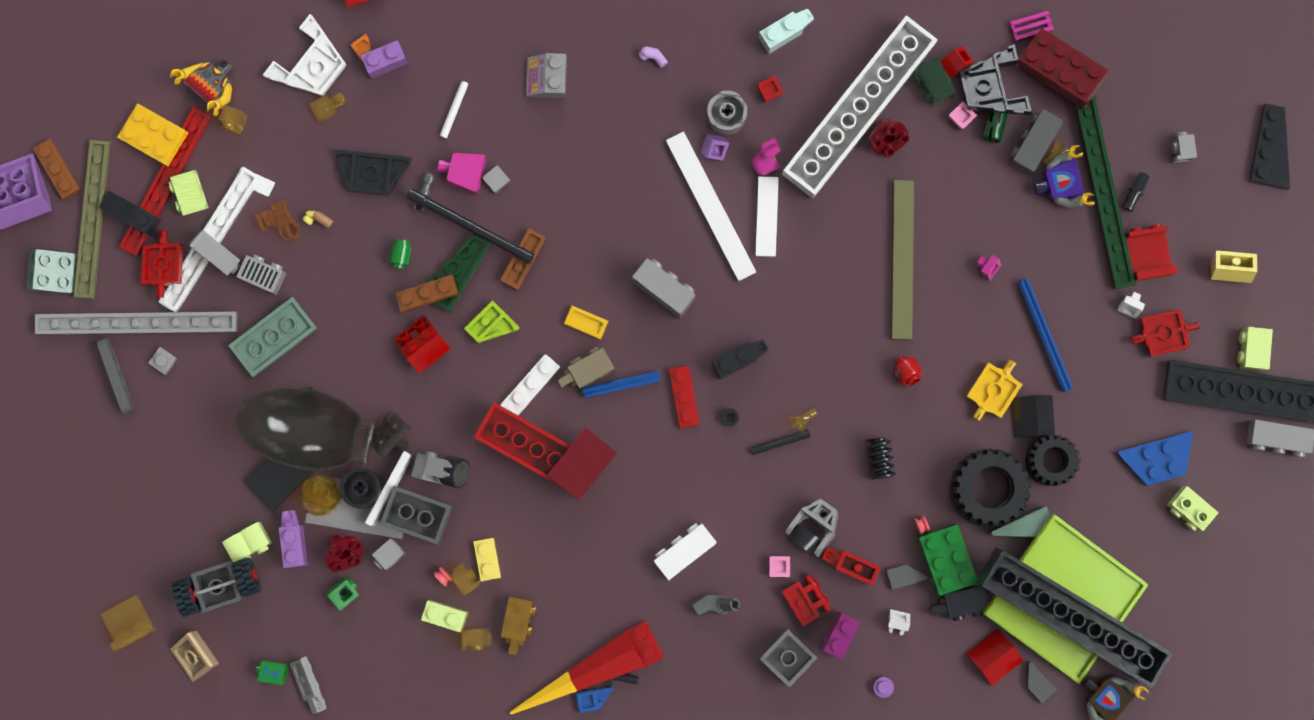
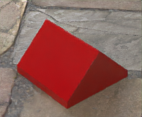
[966,629,1023,686]

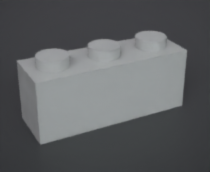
[1246,420,1314,457]

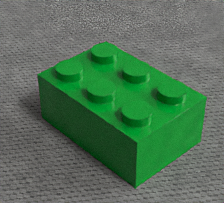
[916,524,977,596]

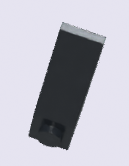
[99,191,161,237]

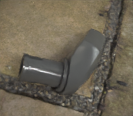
[691,595,741,616]

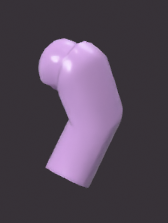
[639,46,668,68]

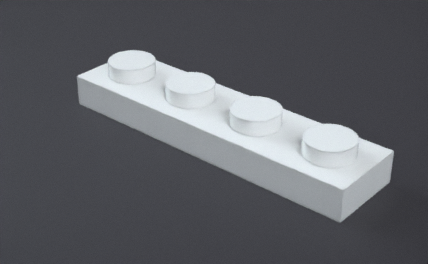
[501,354,561,416]

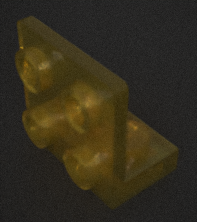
[101,595,156,651]

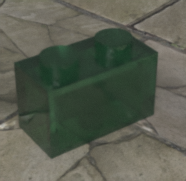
[914,57,957,107]

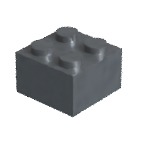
[758,628,817,688]

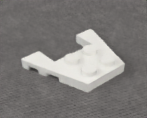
[263,14,347,96]

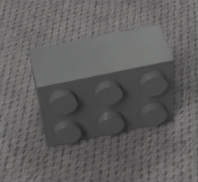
[380,486,454,545]

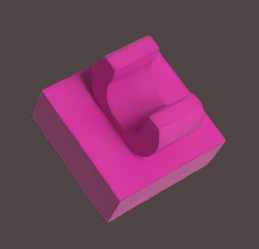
[977,255,1001,281]

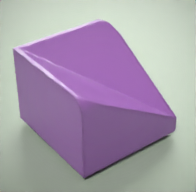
[701,134,729,161]

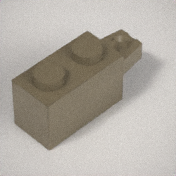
[558,347,615,390]

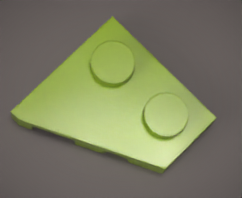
[464,300,520,343]

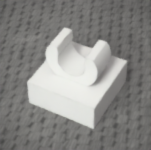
[1117,292,1145,319]
[888,609,910,636]

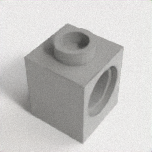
[372,538,406,570]

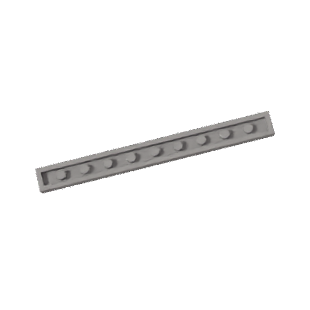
[35,312,238,335]

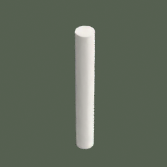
[439,81,468,139]

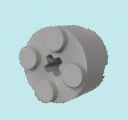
[707,91,747,135]

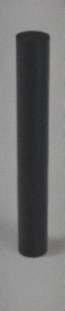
[751,430,811,455]

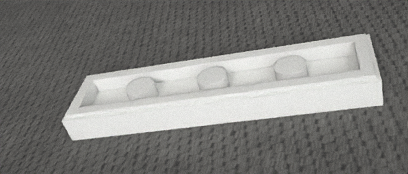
[755,177,778,257]
[365,451,413,526]

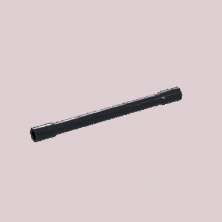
[406,188,535,264]

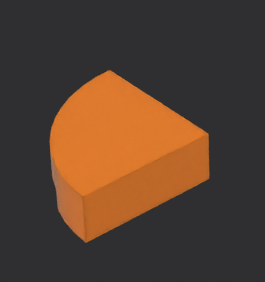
[350,34,371,62]

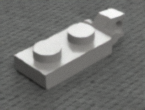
[290,656,327,714]

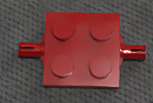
[141,230,183,298]
[1131,309,1200,357]

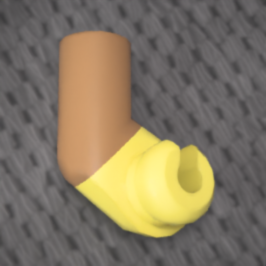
[303,211,333,229]

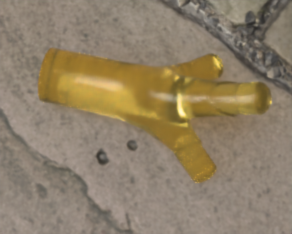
[1042,140,1070,165]
[789,408,818,431]

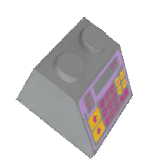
[526,53,567,98]

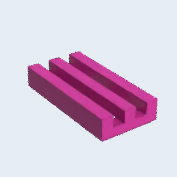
[1009,11,1054,42]

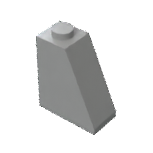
[189,229,240,276]

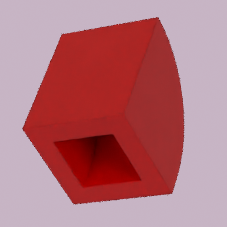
[938,46,974,79]

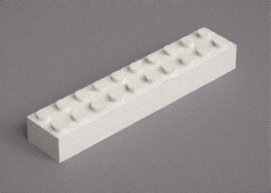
[782,16,938,199]

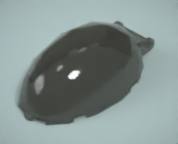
[235,387,377,471]

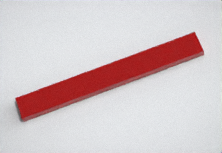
[119,107,212,257]

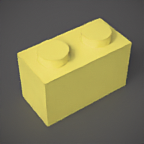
[1211,251,1257,283]

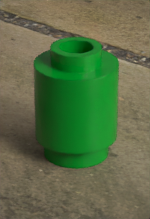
[389,239,412,270]

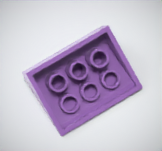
[0,153,52,230]

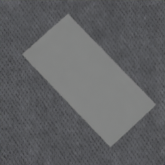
[305,475,403,539]

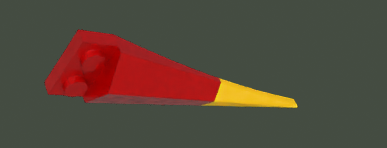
[509,621,665,714]

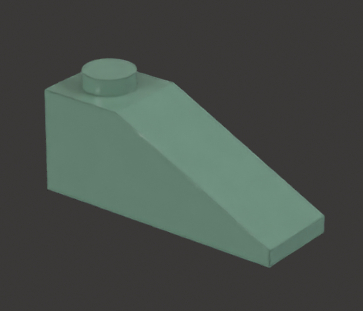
[988,506,1050,537]

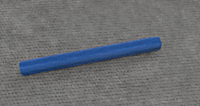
[1018,279,1073,392]

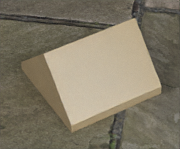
[170,631,219,682]

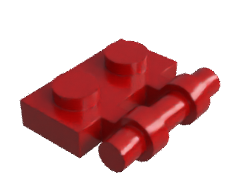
[781,574,832,626]

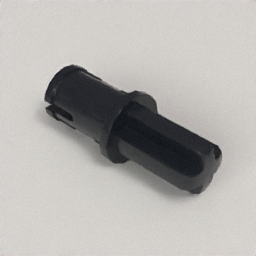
[1121,172,1150,212]

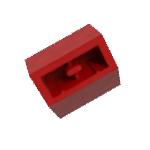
[393,315,451,374]

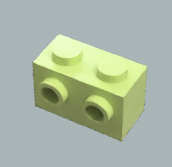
[1167,486,1218,532]

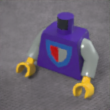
[1034,145,1095,208]

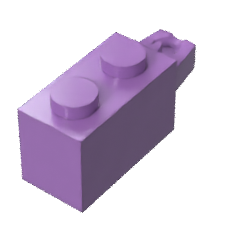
[279,510,308,568]

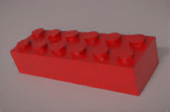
[474,402,571,487]

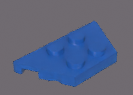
[1116,431,1193,486]

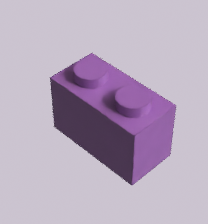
[361,40,408,79]

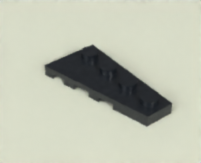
[1249,103,1290,190]

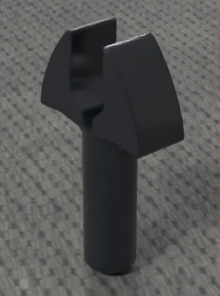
[604,674,639,687]

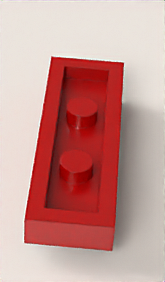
[669,366,700,428]

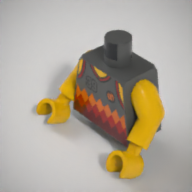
[170,59,233,116]

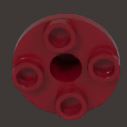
[869,118,910,157]
[324,534,363,573]

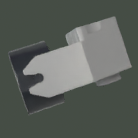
[411,451,471,489]
[785,499,839,557]

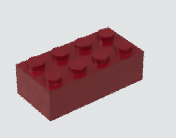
[1018,28,1109,109]

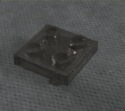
[366,410,411,458]

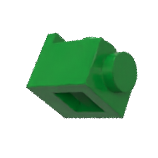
[324,577,359,611]

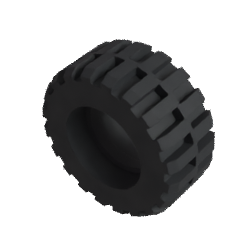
[950,449,1031,527]

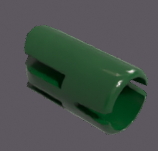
[982,112,1008,143]

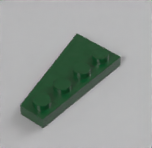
[428,234,492,313]

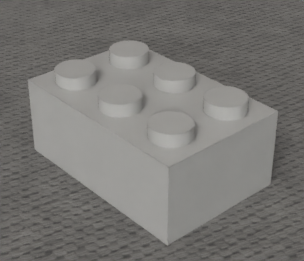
[632,258,695,318]

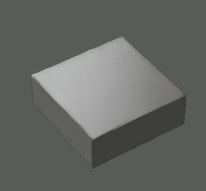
[482,165,510,194]

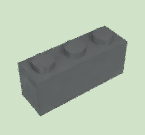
[1010,109,1064,175]

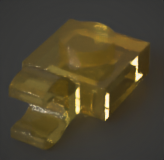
[310,93,347,122]

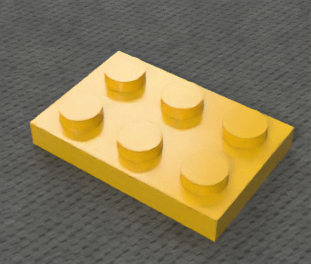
[117,103,188,166]

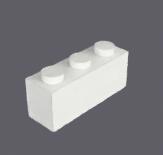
[654,523,717,580]

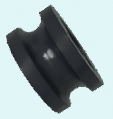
[721,408,739,426]

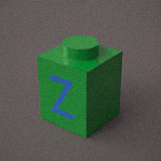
[256,660,289,685]

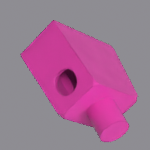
[437,153,487,195]

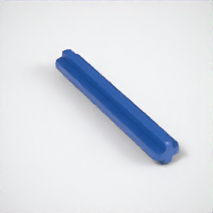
[582,371,661,398]

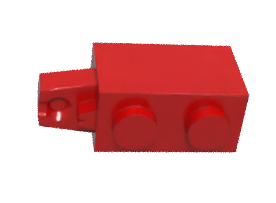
[822,548,881,586]

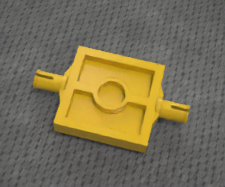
[966,360,1023,421]

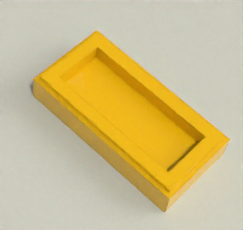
[564,306,609,340]

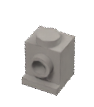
[1171,132,1197,163]

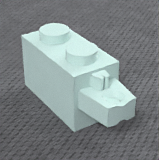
[758,9,814,54]

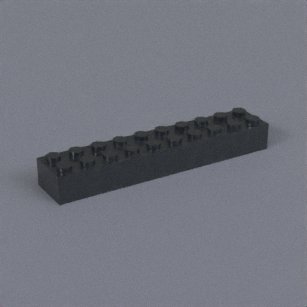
[975,547,1173,689]

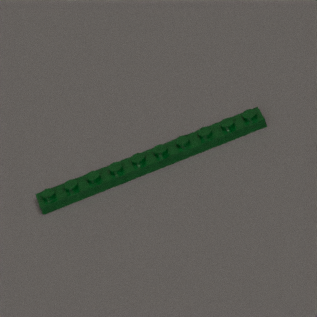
[1075,95,1136,290]

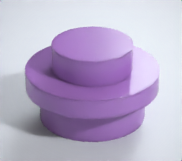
[873,677,894,698]

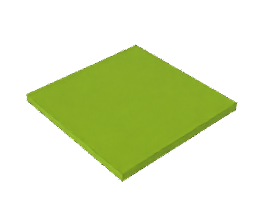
[982,513,1149,684]

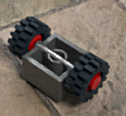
[171,557,261,617]

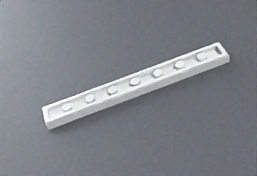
[666,131,756,282]
[159,167,261,312]

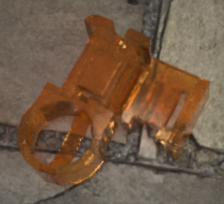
[255,200,301,242]

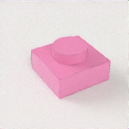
[948,102,977,131]
[769,556,790,577]

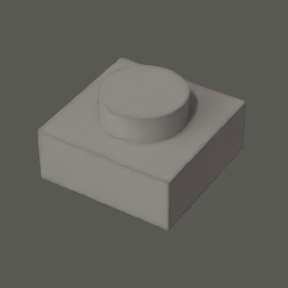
[149,347,178,375]

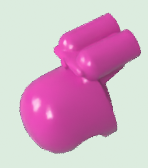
[752,137,781,175]

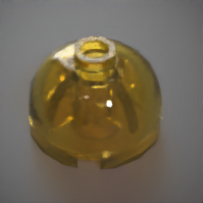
[300,475,342,517]

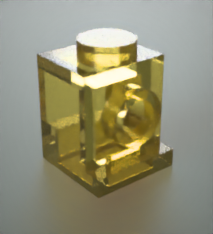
[219,105,248,135]
[450,563,482,596]
[461,628,492,651]

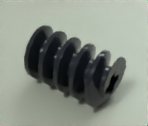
[866,437,896,480]

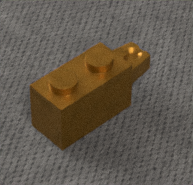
[501,596,537,656]

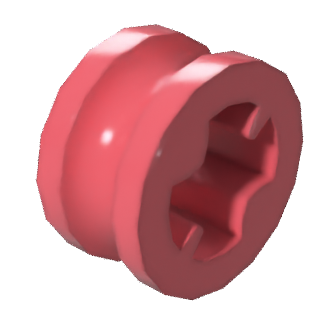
[914,516,931,536]
[433,567,453,587]

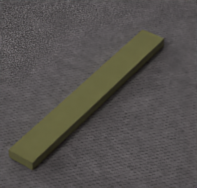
[73,140,111,300]
[891,180,914,340]

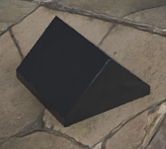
[1012,395,1055,438]

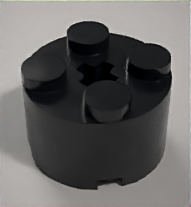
[339,467,383,509]

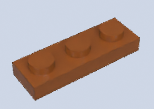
[33,139,81,200]
[500,228,547,290]
[395,275,459,313]

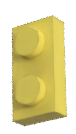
[473,538,501,581]

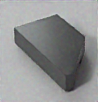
[886,564,928,590]
[1027,661,1057,703]

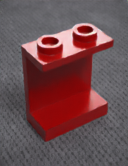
[1125,224,1178,282]

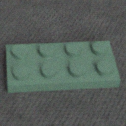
[228,297,318,378]

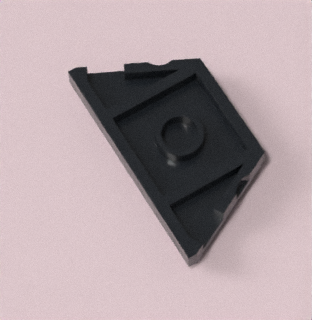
[334,149,412,196]

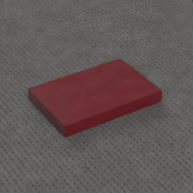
[547,427,617,501]

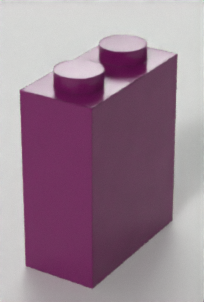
[820,612,860,660]

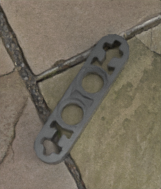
[97,338,134,414]

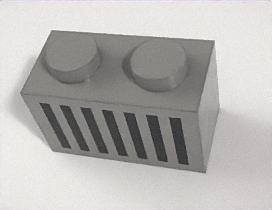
[236,254,286,295]

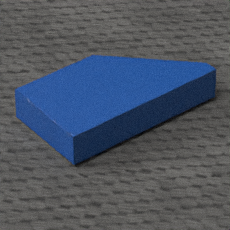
[576,686,613,713]

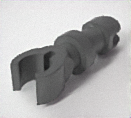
[413,173,434,212]

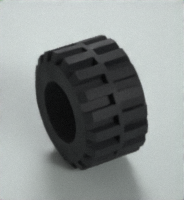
[1025,435,1081,486]

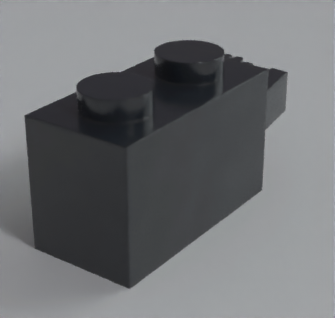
[711,340,768,380]
[930,586,988,621]

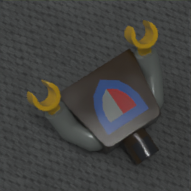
[1083,676,1149,720]

